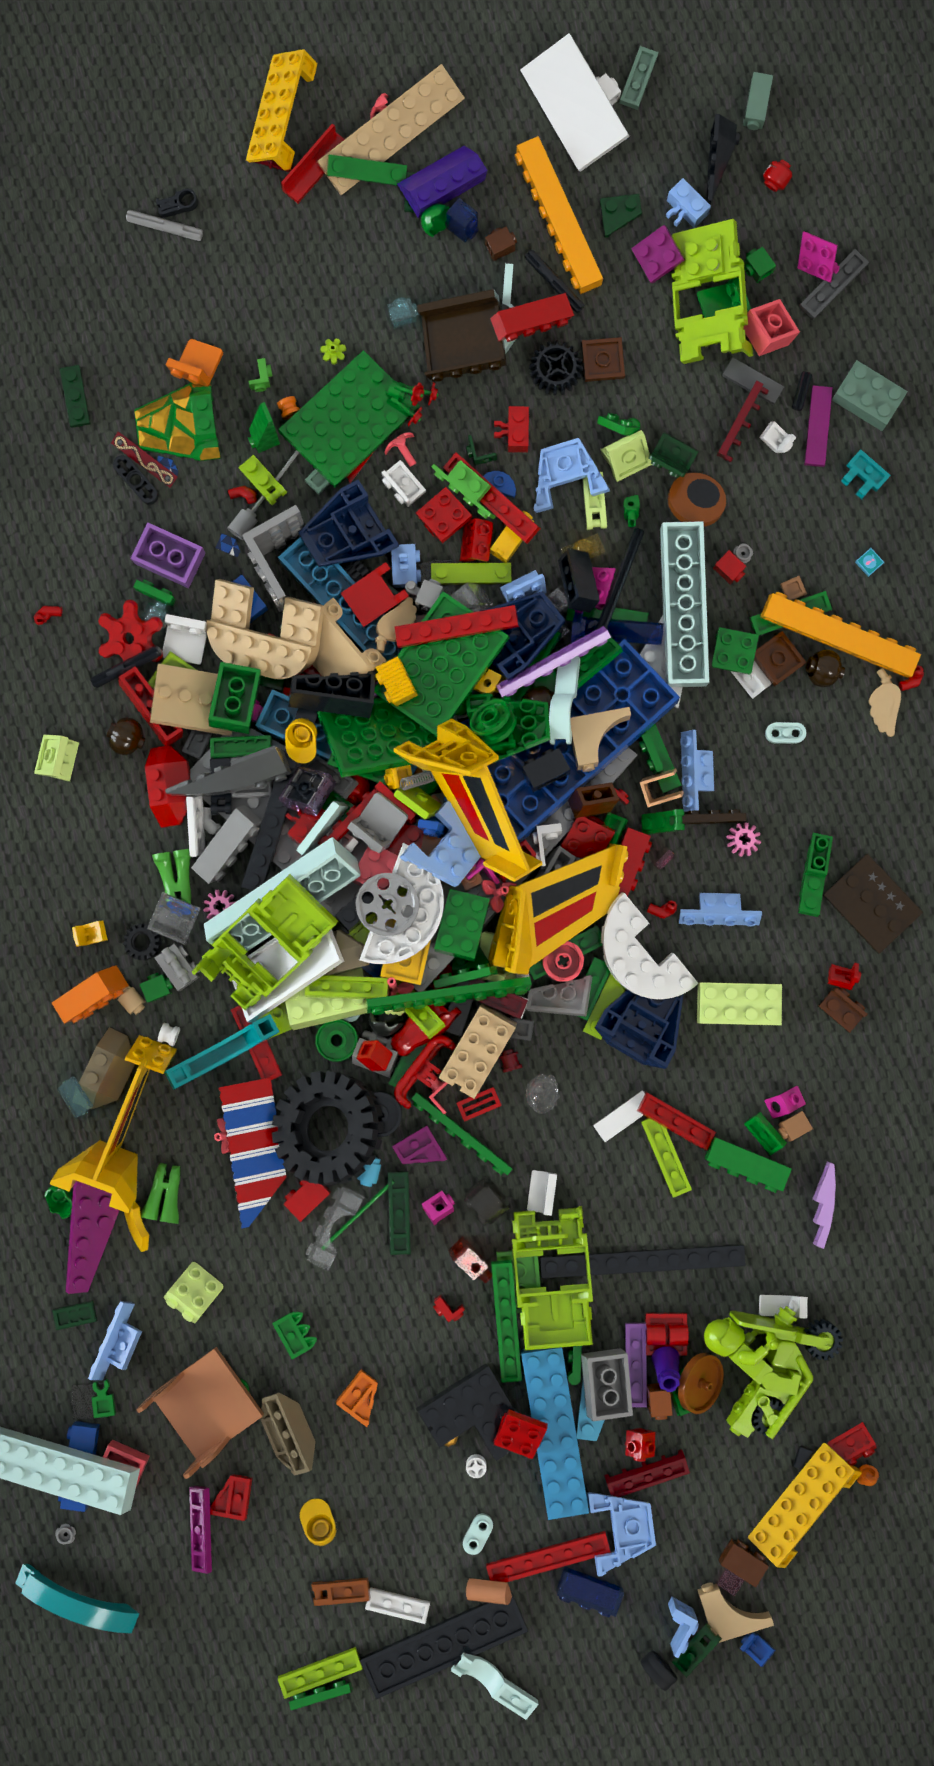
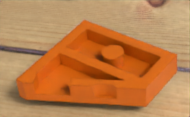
[335,1369,378,1427]

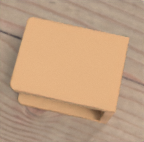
[640,768,684,807]

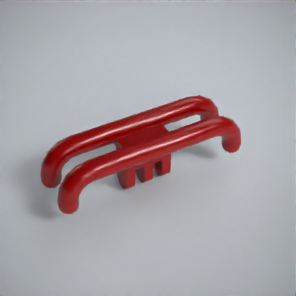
[394,1035,456,1109]

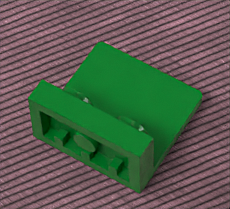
[697,277,751,318]
[711,627,759,675]

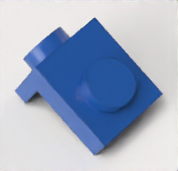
[740,1632,776,1667]

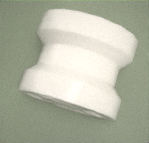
[158,1022,180,1046]
[466,1454,486,1478]

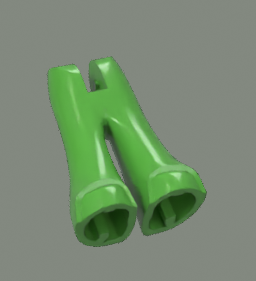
[152,849,191,908]
[141,1163,181,1224]

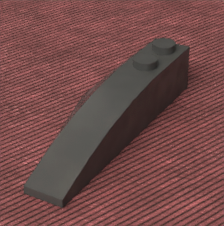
[165,745,292,796]

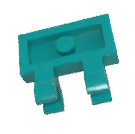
[841,449,891,499]

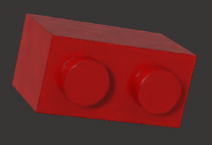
[284,1180,331,1222]

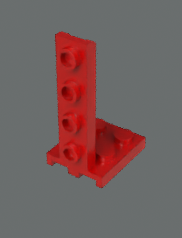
[318,781,416,845]

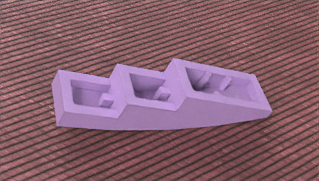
[813,1161,836,1249]

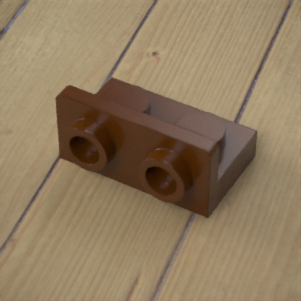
[818,987,868,1033]

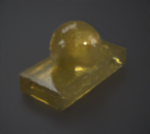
[561,533,605,559]

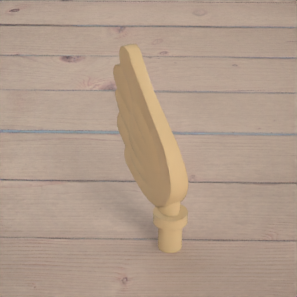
[375,597,417,653]
[868,668,901,737]

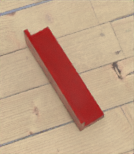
[281,124,345,204]

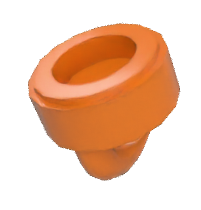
[857,1464,879,1486]

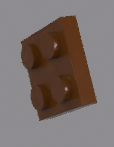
[582,337,625,382]
[754,631,807,687]

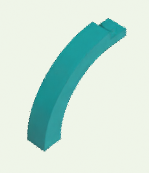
[164,1014,279,1090]
[15,1564,139,1633]

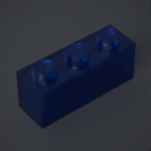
[556,1566,624,1617]

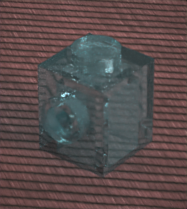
[387,297,419,329]

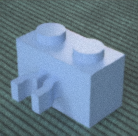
[666,178,711,228]
[391,544,421,589]

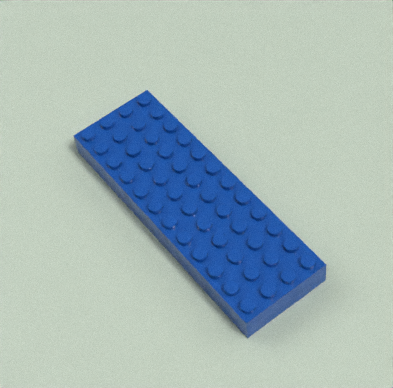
[443,639,680,843]

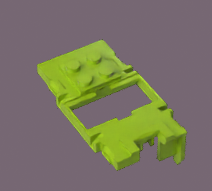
[671,219,754,364]
[191,874,338,1011]
[512,1206,593,1350]

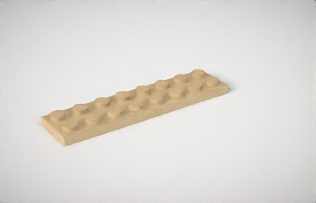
[317,64,465,195]

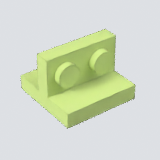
[601,430,652,482]
[34,735,79,781]

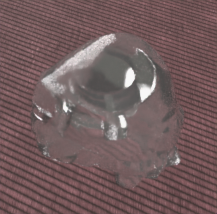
[525,1073,560,1114]

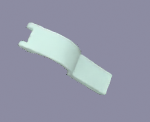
[502,263,516,354]
[549,656,580,744]
[451,1653,539,1719]

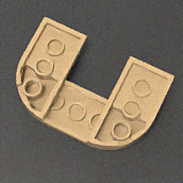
[206,579,325,679]

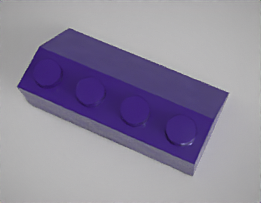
[397,146,488,218]

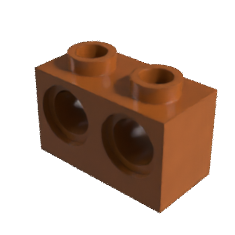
[647,1383,672,1420]

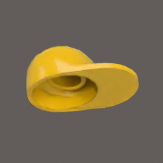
[285,718,317,763]
[300,1499,337,1546]

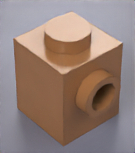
[778,1111,813,1142]

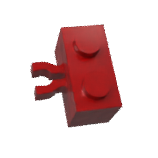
[494,406,529,452]
[285,806,325,845]

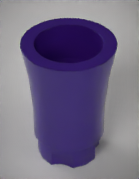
[651,1347,680,1392]

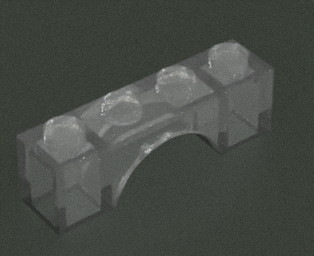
[305,1184,365,1271]

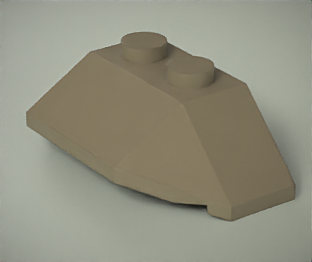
[324,930,369,975]
[74,1027,135,1109]
[260,1393,315,1476]

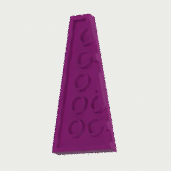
[66,1181,120,1294]

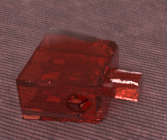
[448,1236,492,1283]

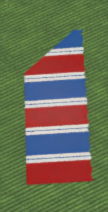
[219,1078,286,1229]

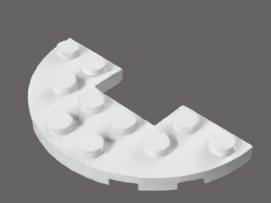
[359,843,444,964]
[601,892,699,999]

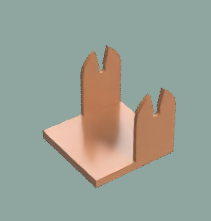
[136,1347,264,1479]

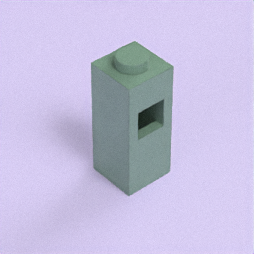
[743,72,773,130]

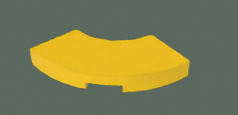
[124,1202,149,1252]

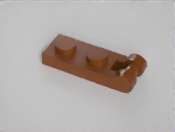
[311,1578,371,1606]

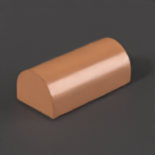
[466,1578,512,1605]

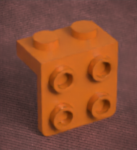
[166,339,223,387]

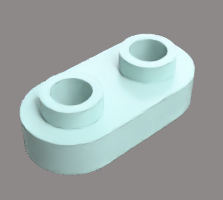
[765,722,806,744]
[463,1513,493,1555]

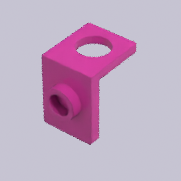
[465,858,500,884]
[764,1086,806,1119]

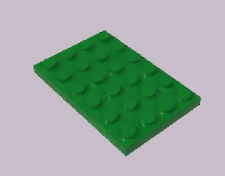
[278,350,420,488]
[374,592,510,736]
[317,698,437,778]

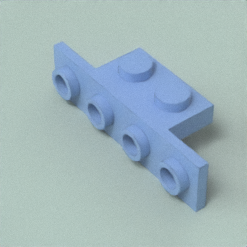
[680,730,714,812]
[679,893,762,926]
[88,1301,142,1380]

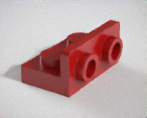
[460,518,493,562]
[827,1422,877,1466]

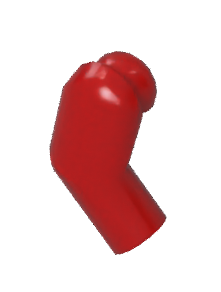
[228,486,257,504]
[34,606,63,625]
[898,665,924,691]
[647,900,677,919]

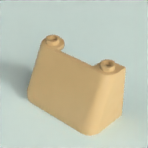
[312,598,386,676]

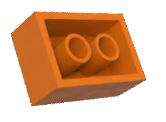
[52,965,129,1024]

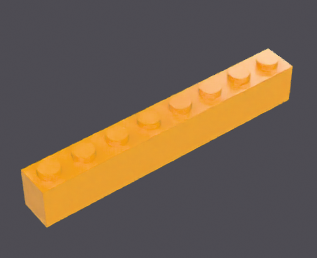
[515,136,603,294]
[760,592,921,678]

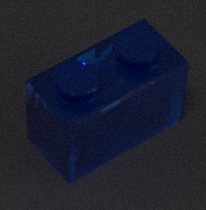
[446,198,478,242]

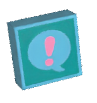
[855,548,884,577]

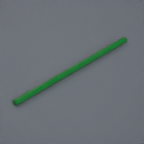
[322,1180,395,1249]

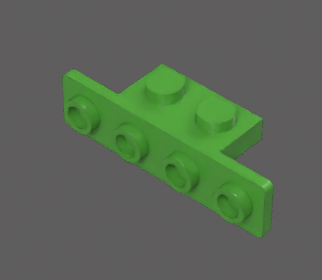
[431,460,496,519]

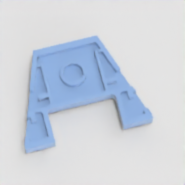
[534,438,610,513]
[400,800,481,887]
[586,1492,656,1576]

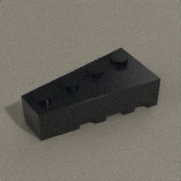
[288,671,375,718]

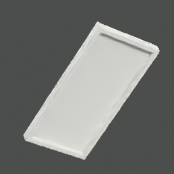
[520,33,630,171]
[232,929,344,1023]

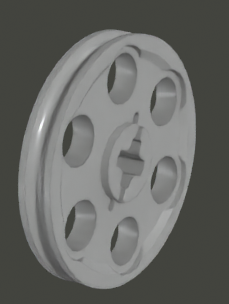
[356,873,419,936]

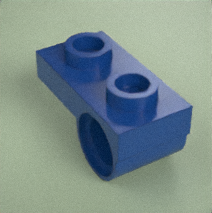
[417,816,449,838]

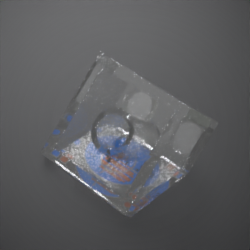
[147,892,200,945]

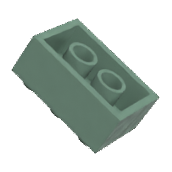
[832,360,908,431]

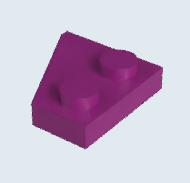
[392,1125,447,1164]

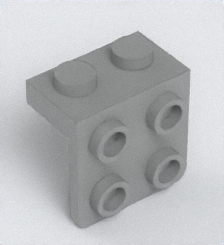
[347,792,408,853]

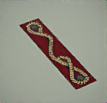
[111,432,178,488]

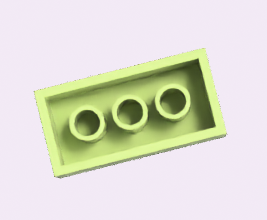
[285,968,367,1030]
[697,983,782,1025]

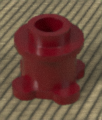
[499,1048,522,1073]

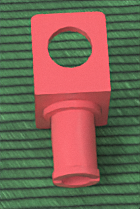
[426,1072,448,1114]

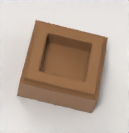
[780,576,807,601]

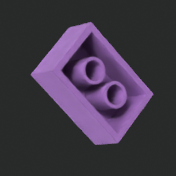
[130,522,206,589]

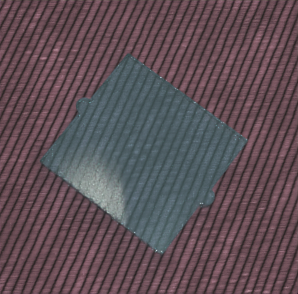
[57,1076,93,1119]

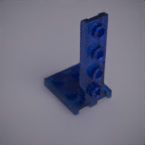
[571,610,664,645]

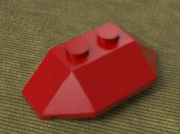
[145,745,191,828]

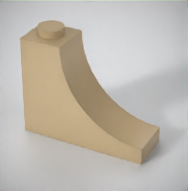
[570,707,631,772]
[698,1583,774,1643]

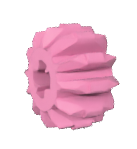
[726,823,761,857]
[203,890,236,919]

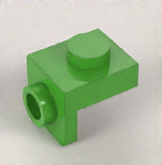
[249,358,273,392]

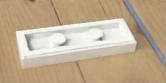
[186,796,206,857]
[593,1090,645,1142]
[365,1587,430,1624]

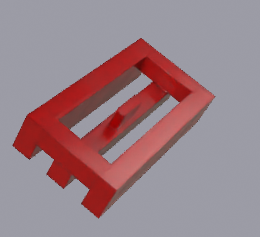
[456,1087,502,1122]

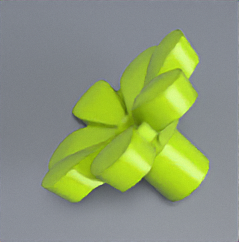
[320,339,346,365]

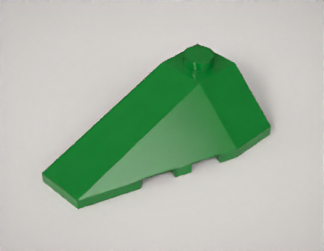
[248,402,280,453]

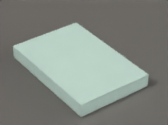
[296,801,349,855]

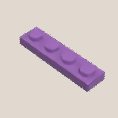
[625,1323,647,1407]

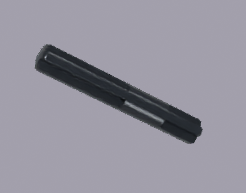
[525,250,585,313]
[91,645,162,688]

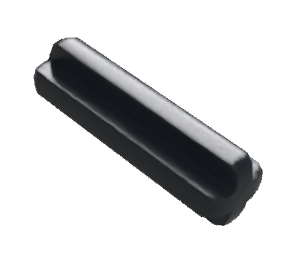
[792,371,812,411]

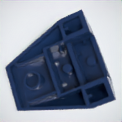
[298,479,399,567]
[481,591,565,681]
[595,990,683,1069]

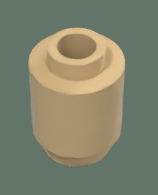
[118,986,146,1015]

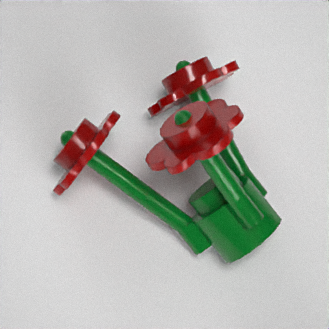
[387,380,438,426]

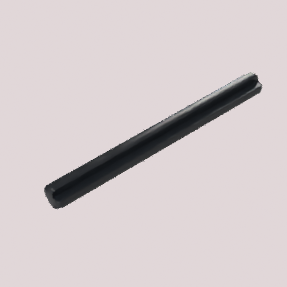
[595,528,644,630]

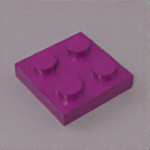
[631,225,685,283]

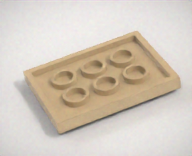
[150,664,232,736]

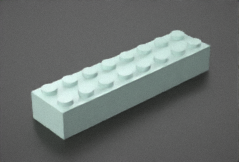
[660,522,709,687]
[204,837,361,951]
[0,1427,140,1515]

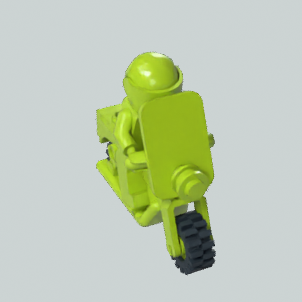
[704,1306,843,1439]

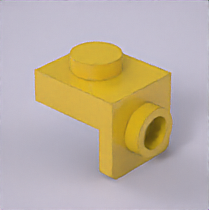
[384,765,413,789]
[72,920,108,947]

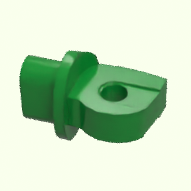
[623,495,640,527]

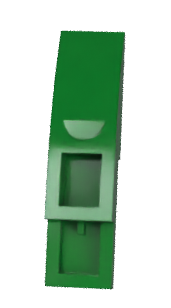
[798,833,833,917]

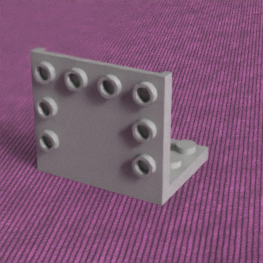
[242,505,305,612]

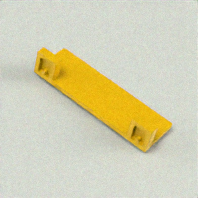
[246,49,318,171]
[748,1443,862,1568]

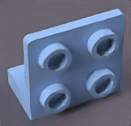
[500,570,547,602]
[668,1597,699,1658]

